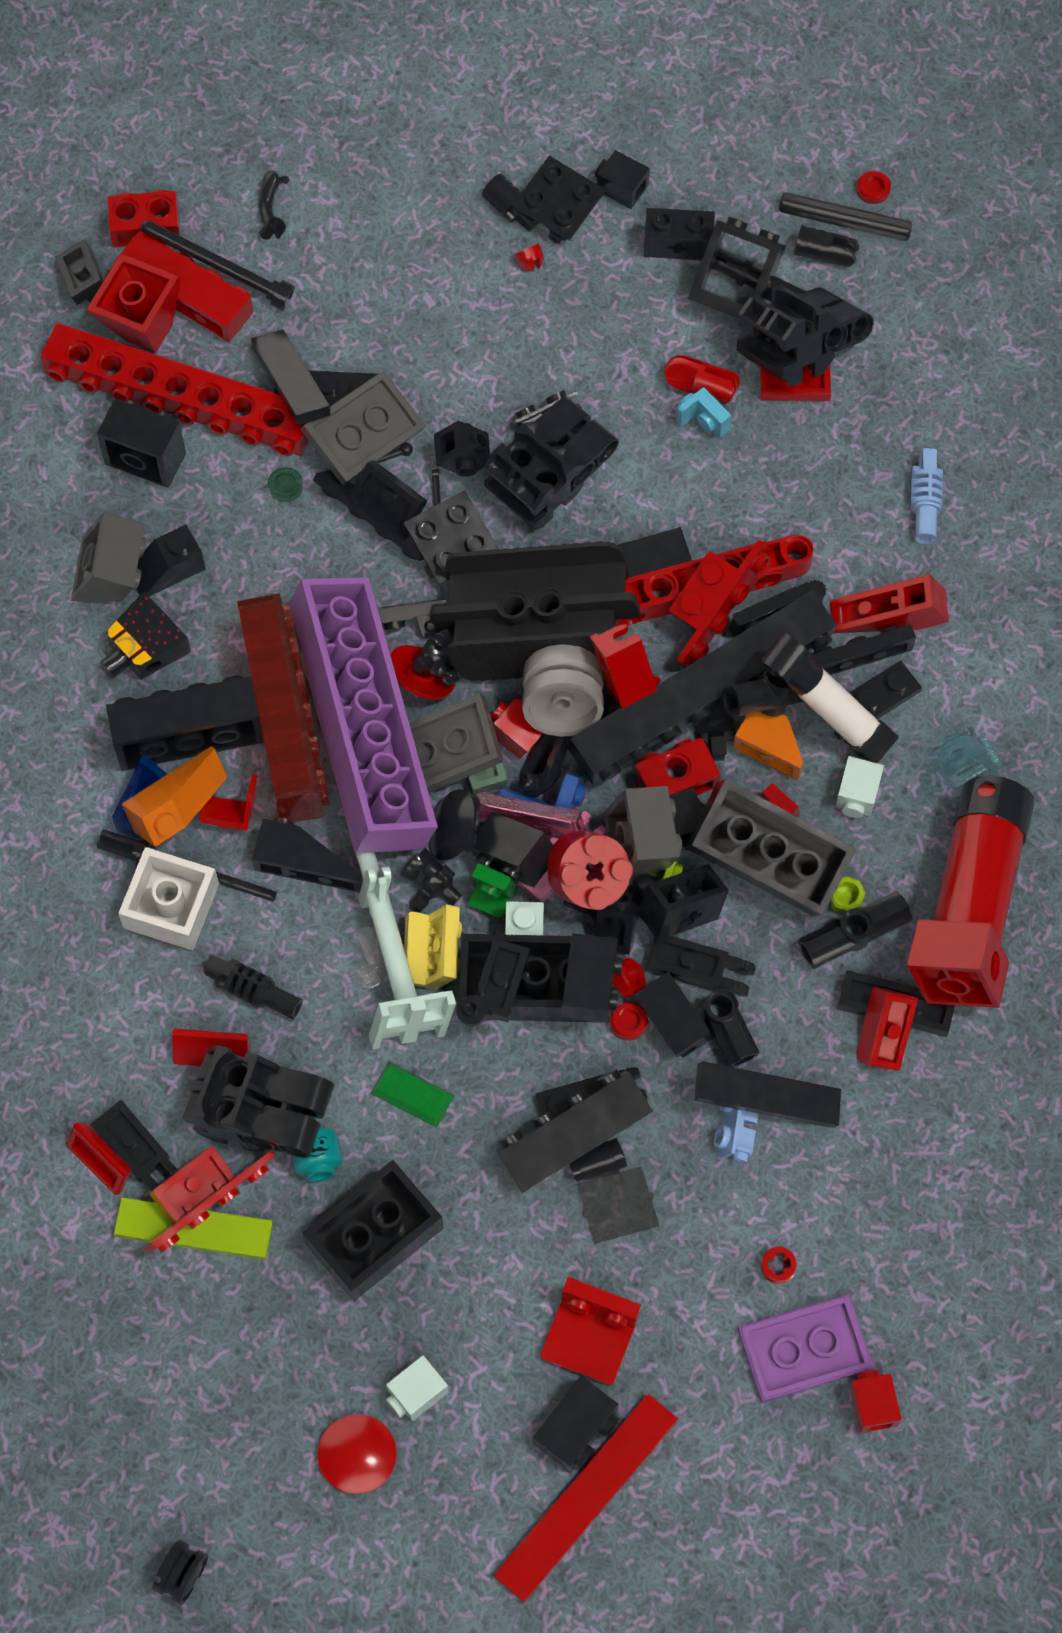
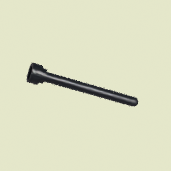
[141,220,295,311]

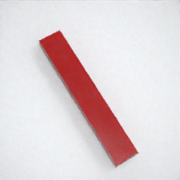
[494,1393,678,1603]

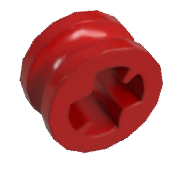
[761,1246,797,1284]

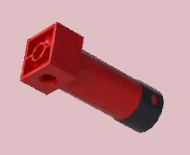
[907,775,1035,1008]

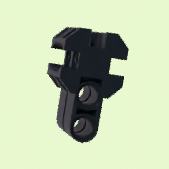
[737,285,874,386]
[484,396,619,530]
[182,1045,335,1158]

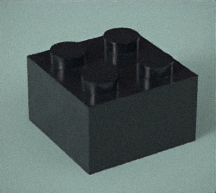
[97,398,186,488]

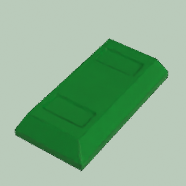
[370,1061,455,1128]

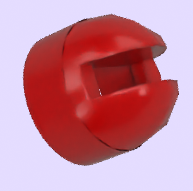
[514,243,544,272]

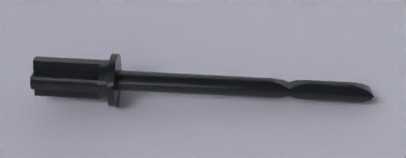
[97,829,277,902]

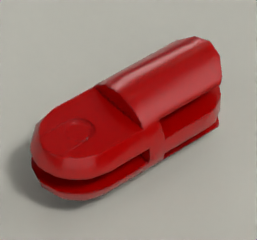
[664,355,741,404]

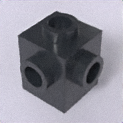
[434,421,490,477]

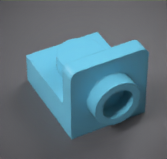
[677,387,732,438]

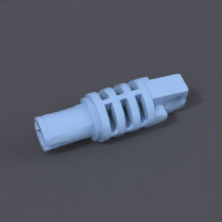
[911,448,943,544]

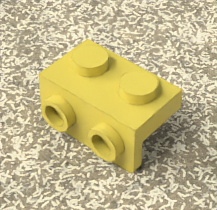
[404,904,462,990]

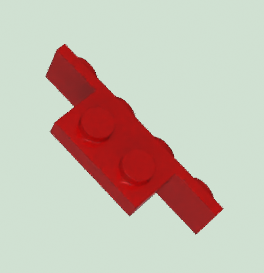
[669,539,772,667]
[142,1146,275,1253]

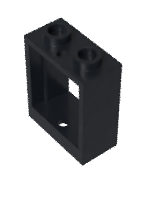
[688,216,786,318]

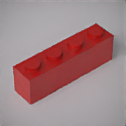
[115,230,253,342]

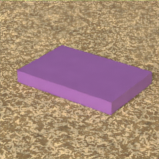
[738,1294,874,1403]

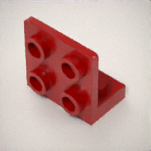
[540,1277,641,1386]

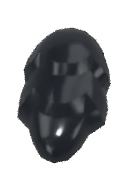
[518,733,568,796]

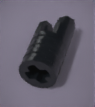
[794,225,860,267]

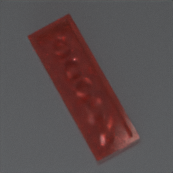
[237,593,329,823]

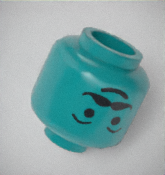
[291,1123,343,1182]

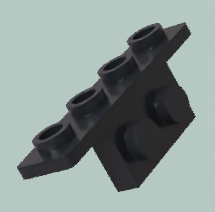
[313,460,428,561]

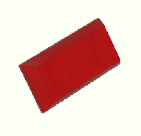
[66,1122,131,1196]

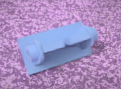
[714,1106,758,1164]

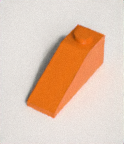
[121,746,228,847]

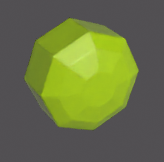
[830,876,866,914]

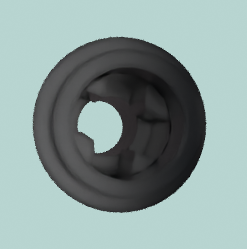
[569,1138,628,1182]

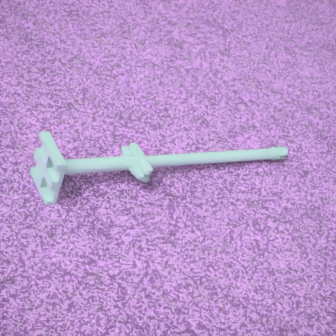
[299,651,456,1049]

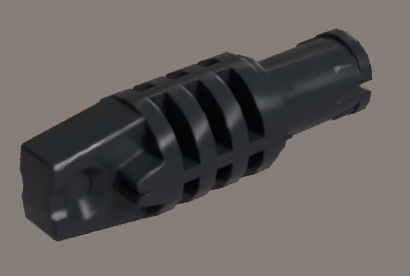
[204,955,303,1020]

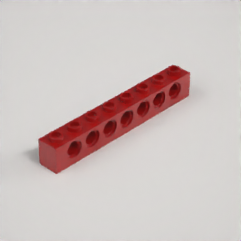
[40,322,308,456]

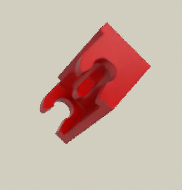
[590,625,658,709]

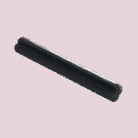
[779,192,912,241]

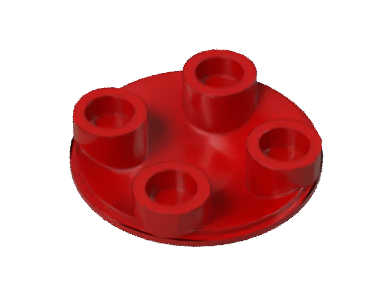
[318,1414,397,1494]

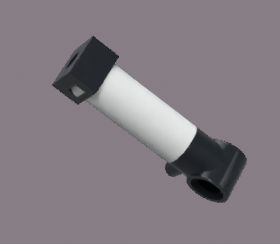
[760,632,899,763]

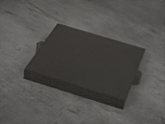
[577,1167,659,1244]

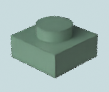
[467,763,508,795]

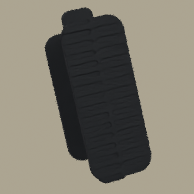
[430,541,640,681]

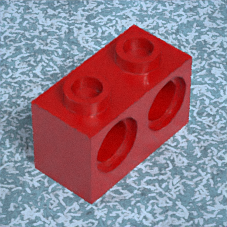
[107,190,181,248]

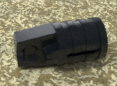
[482,174,539,231]

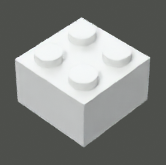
[118,847,219,951]

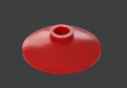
[390,645,456,699]

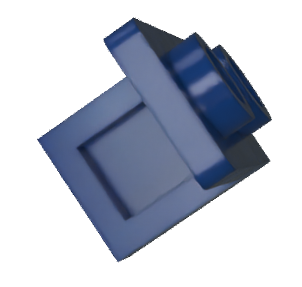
[497,771,587,823]

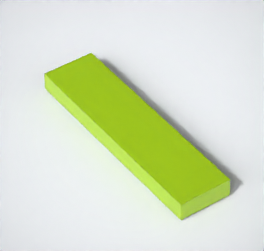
[114,1197,274,1260]

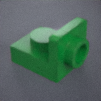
[468,863,517,919]

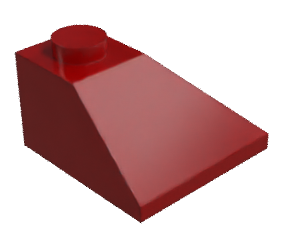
[87,253,180,353]

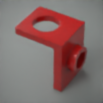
[199,774,258,831]

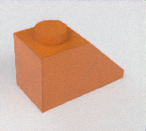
[733,712,804,781]

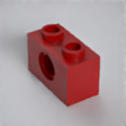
[635,737,721,796]

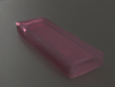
[477,792,586,839]

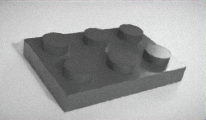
[300,370,426,485]
[409,693,504,793]

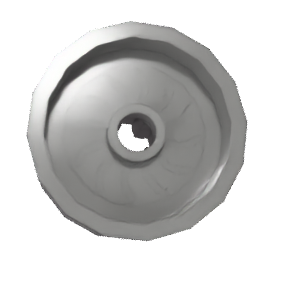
[522,644,604,737]

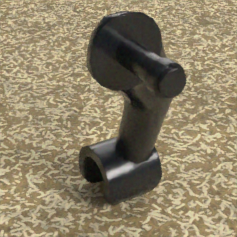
[259,170,290,240]

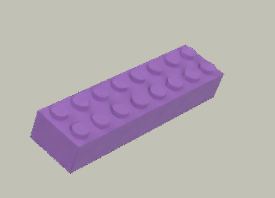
[289,577,438,853]

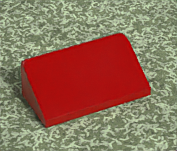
[856,987,918,1071]
[172,1028,251,1066]

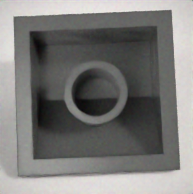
[71,512,147,603]
[603,786,682,880]

